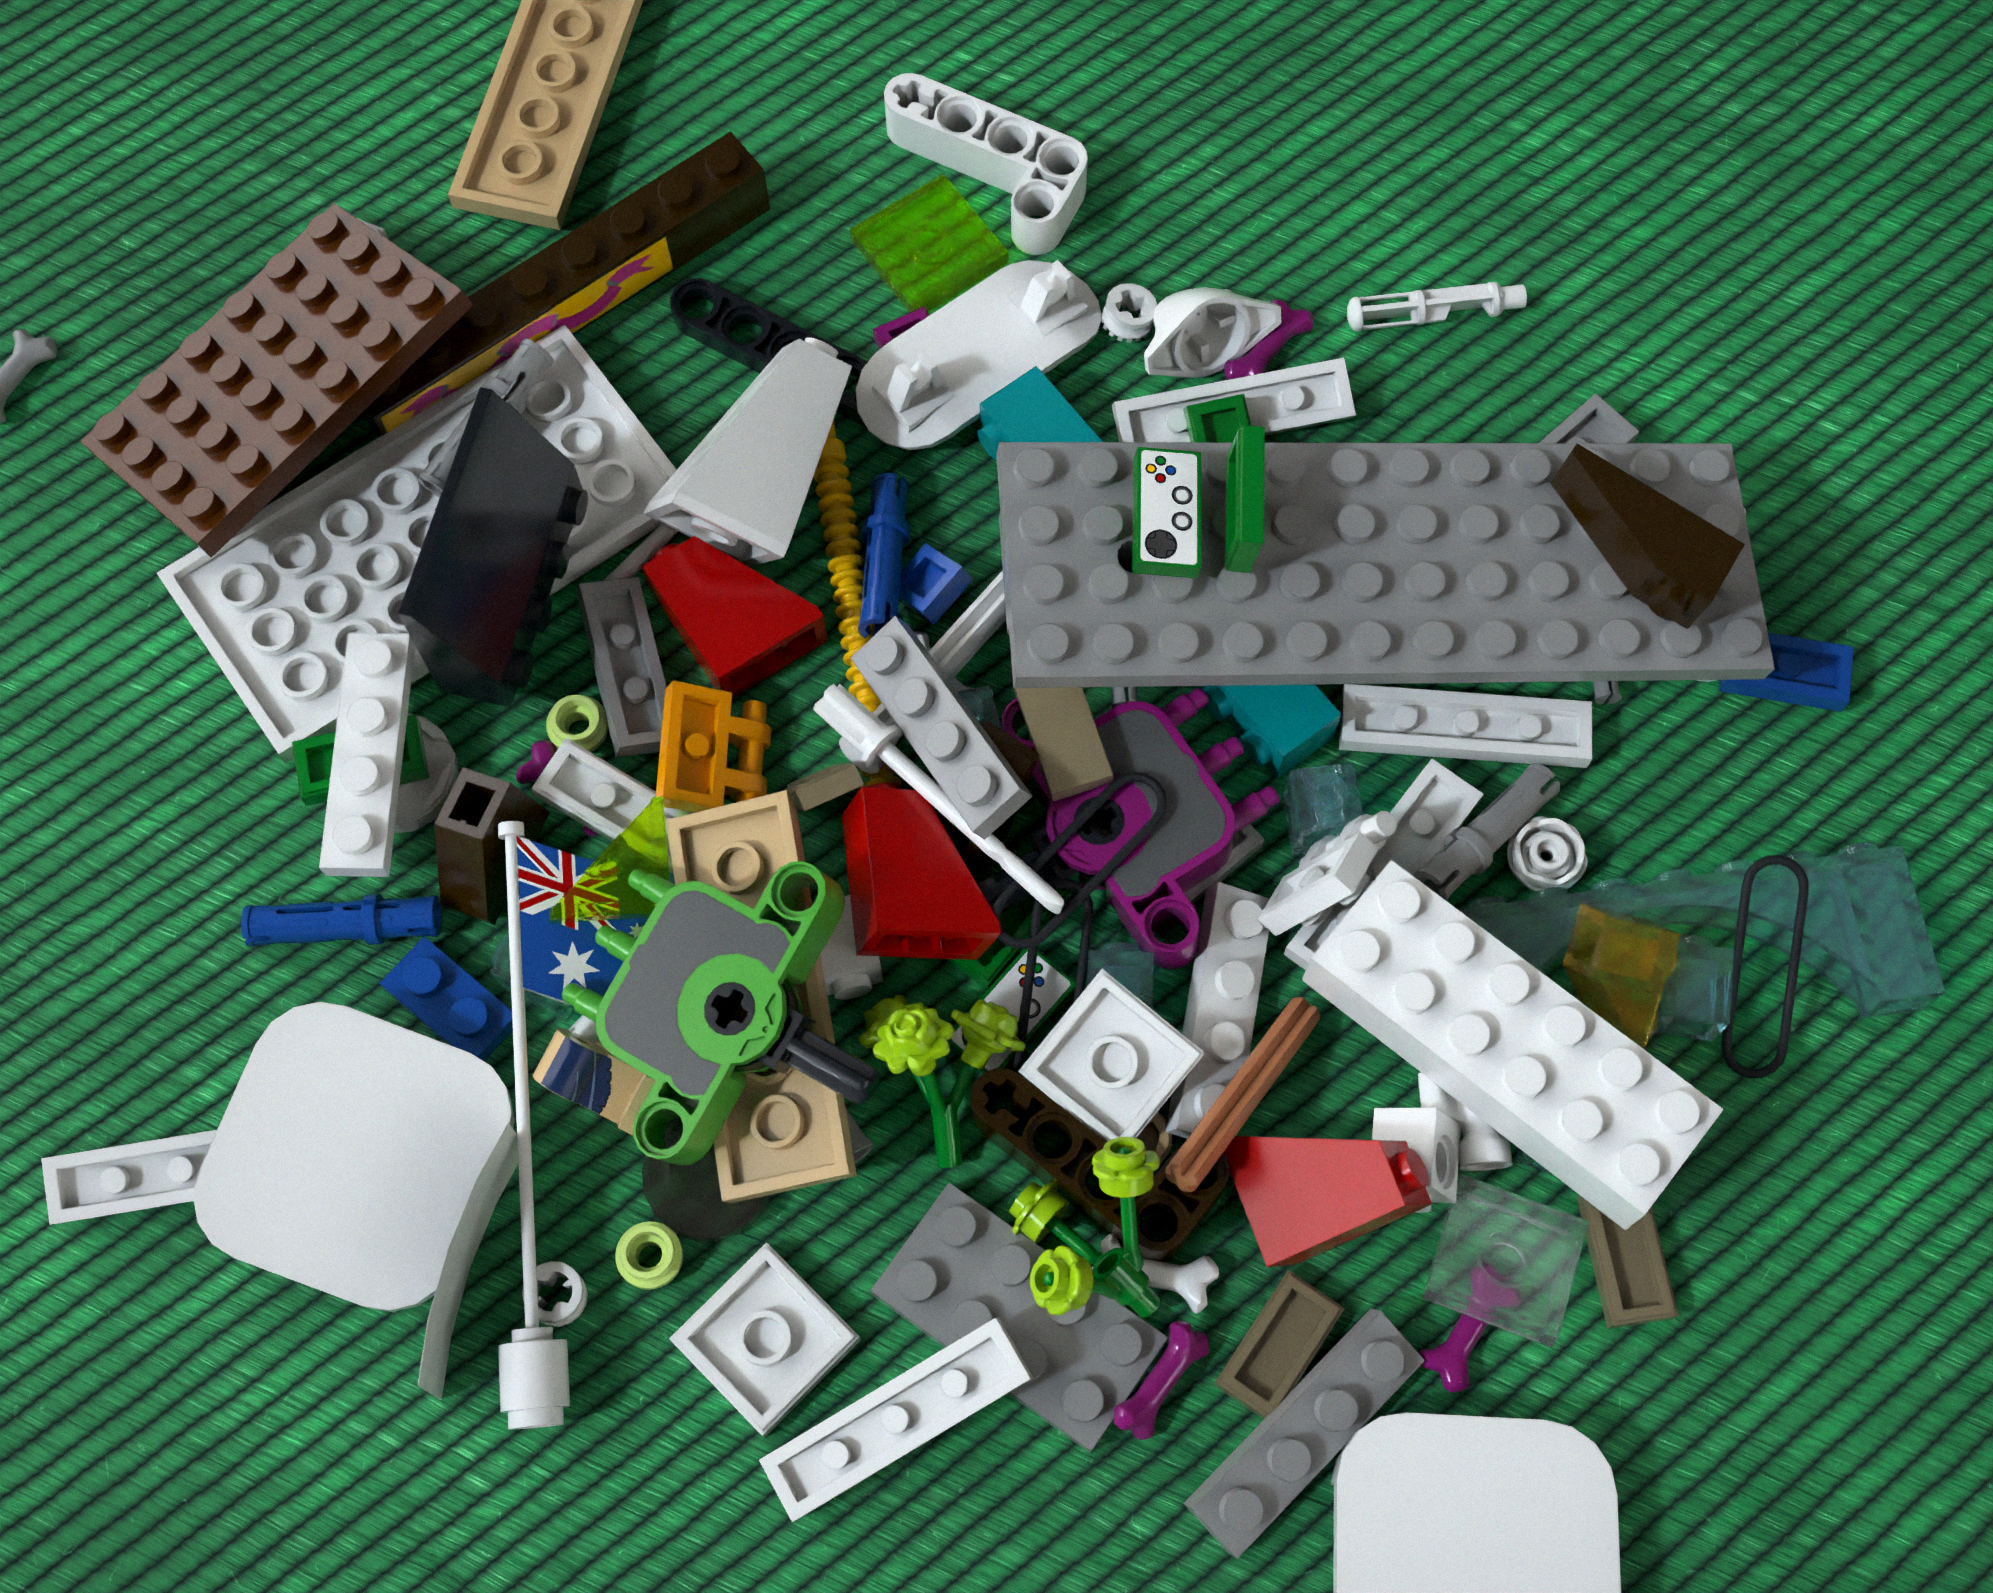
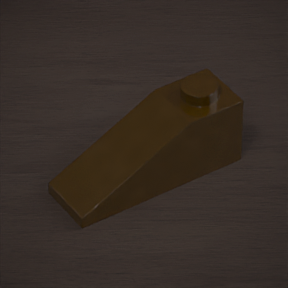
[1550,443,1745,629]

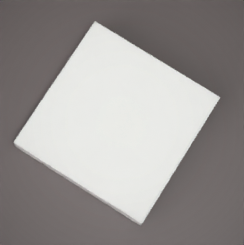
[1018,969,1205,1142]
[669,1242,861,1438]

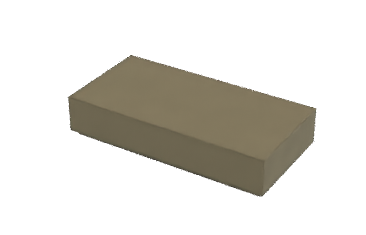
[1014,687,1114,802]
[785,763,864,811]
[1577,1195,1679,1329]
[1214,1270,1345,1420]

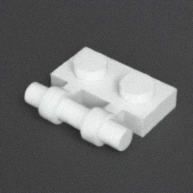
[1258,811,1397,936]

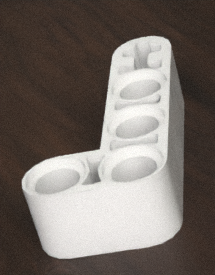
[884,73,1088,255]

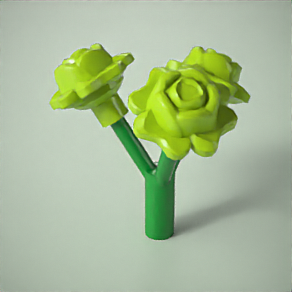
[858,994,1026,1168]

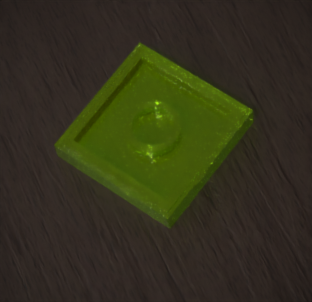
[850,173,1009,313]

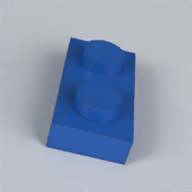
[1719,632,1854,712]
[379,936,513,1061]

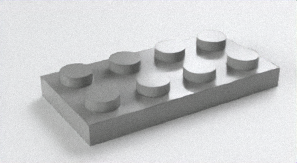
[870,1182,1168,1454]

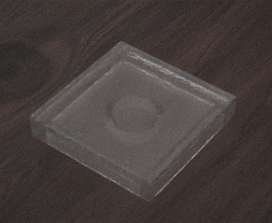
[1422,1174,1589,1348]

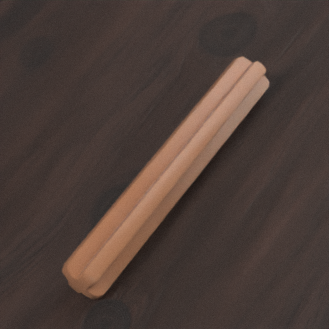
[1165,997,1320,1192]

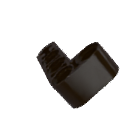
[971,1068,1230,1262]

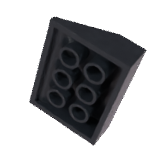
[398,387,588,708]

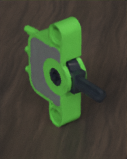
[562,861,880,1166]

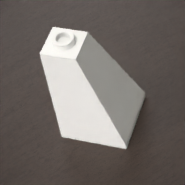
[644,337,852,566]

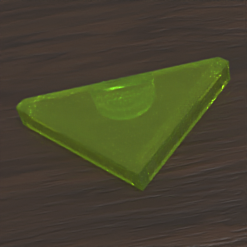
[549,797,670,924]

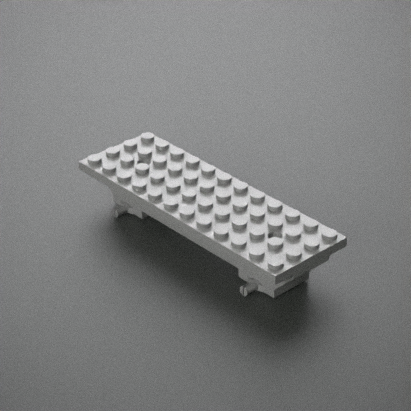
[996,442,1775,708]

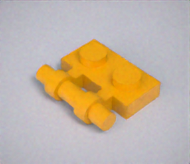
[655,680,772,813]

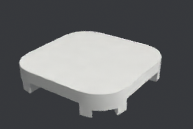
[193,1002,515,1313]
[1331,1412,1621,1593]

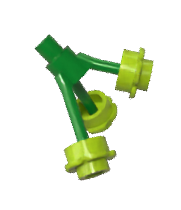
[1009,1137,1160,1318]

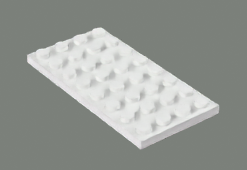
[157,324,677,763]

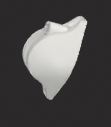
[1144,287,1281,378]

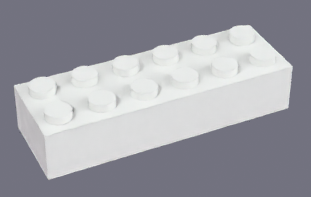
[1302,860,1724,1230]

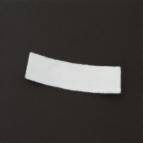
[418,1123,518,1400]

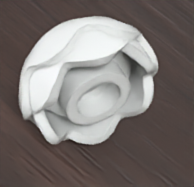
[1507,816,1588,894]

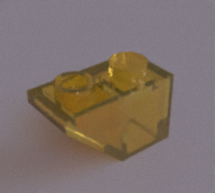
[1562,903,1681,1050]

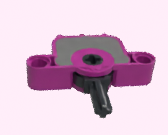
[978,688,1280,969]

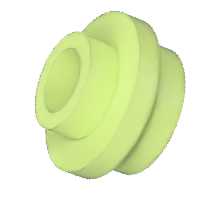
[546,695,609,752]
[615,1221,683,1290]

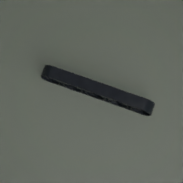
[670,278,868,429]

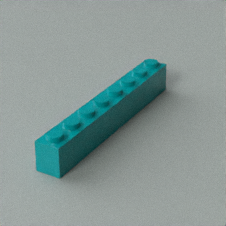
[977,366,1341,779]

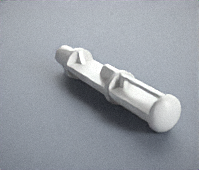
[1347,282,1527,332]

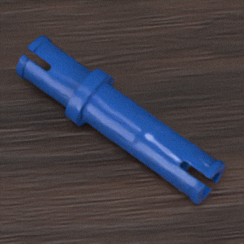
[858,473,910,638]
[241,894,442,946]

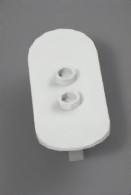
[856,260,1102,450]

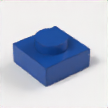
[899,543,973,625]

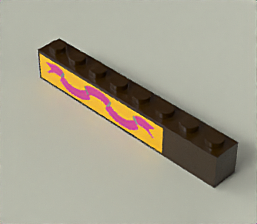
[361,131,770,437]

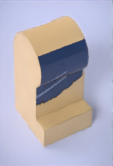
[532,1028,655,1136]

